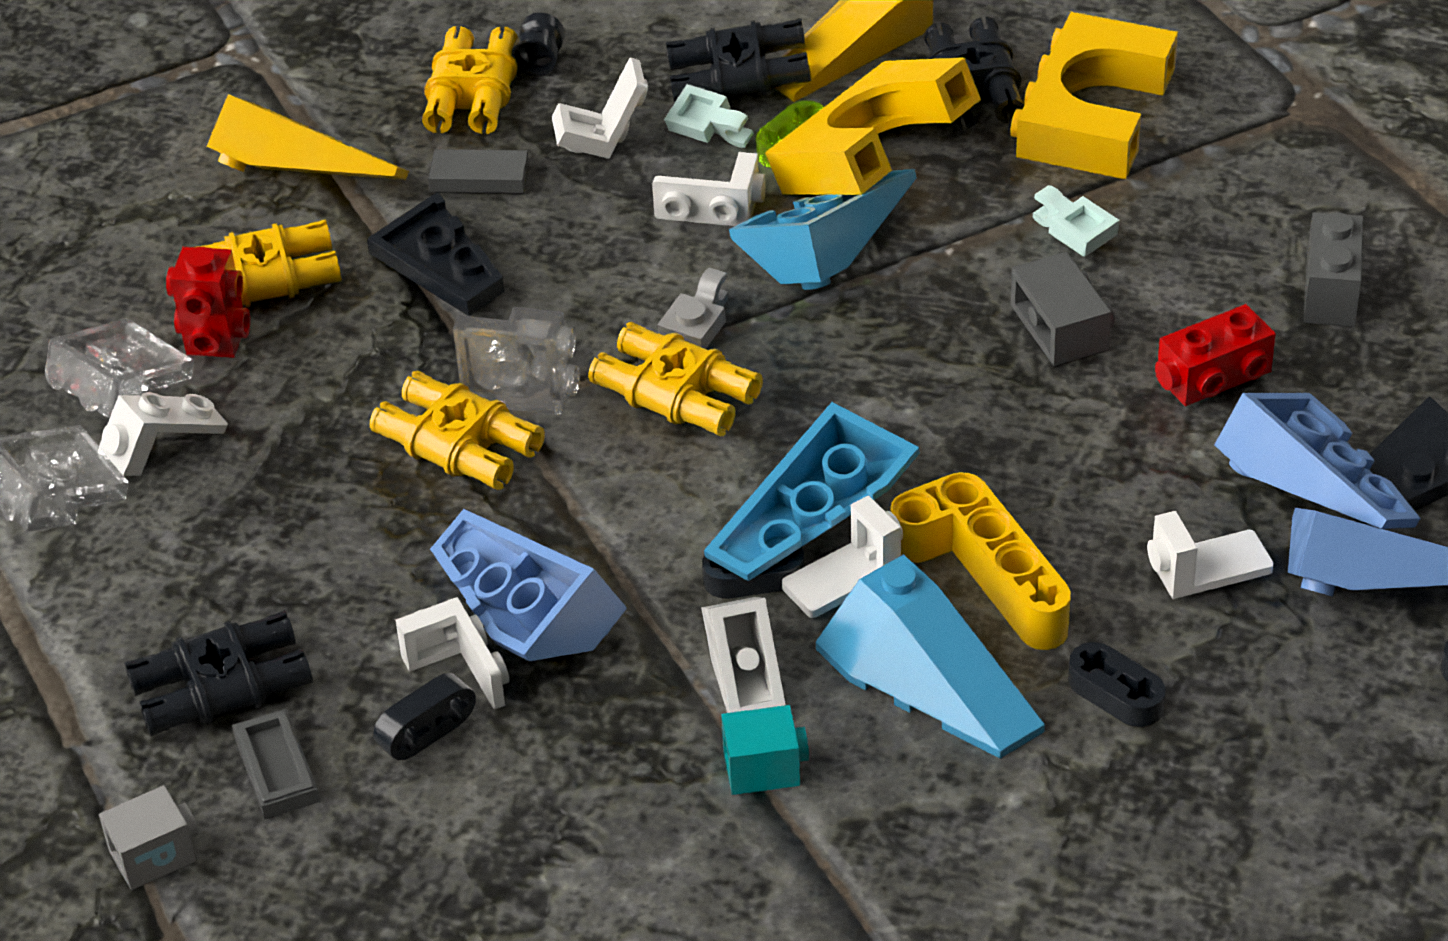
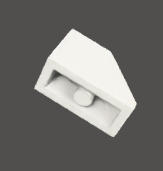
[701,597,785,713]

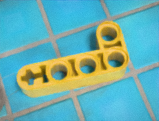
[890,472,1071,650]

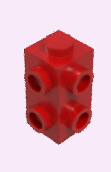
[166,247,251,358]
[1155,304,1276,407]

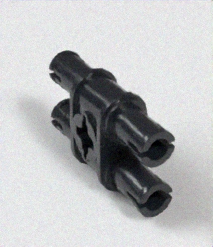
[924,17,1024,130]
[666,18,811,103]
[124,610,313,737]

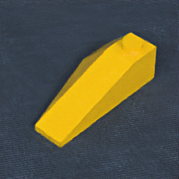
[774,0,933,102]
[206,94,409,180]

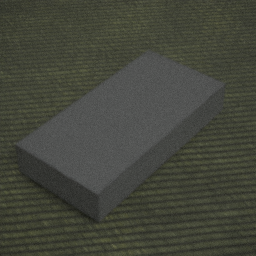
[428,149,529,194]
[232,708,320,819]

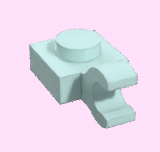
[664,84,754,148]
[1033,185,1119,257]

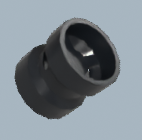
[512,12,565,76]

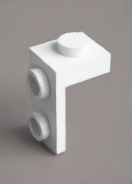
[552,58,648,159]
[652,152,766,226]
[99,392,228,476]
[782,495,903,618]
[1147,511,1274,599]
[395,597,509,710]

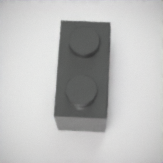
[1304,212,1363,327]
[1011,251,1115,366]

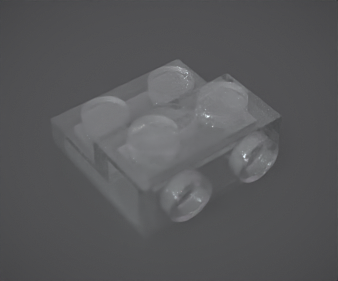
[453,307,580,415]
[45,318,194,418]
[0,425,129,532]

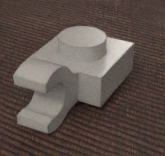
[657,268,729,349]

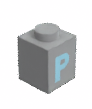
[99,785,199,890]

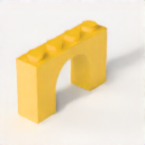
[1010,12,1178,179]
[765,58,981,195]

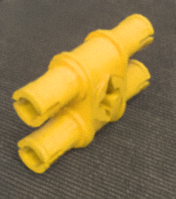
[422,26,518,134]
[196,219,342,308]
[588,322,763,437]
[370,370,545,490]

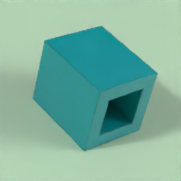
[721,705,809,795]

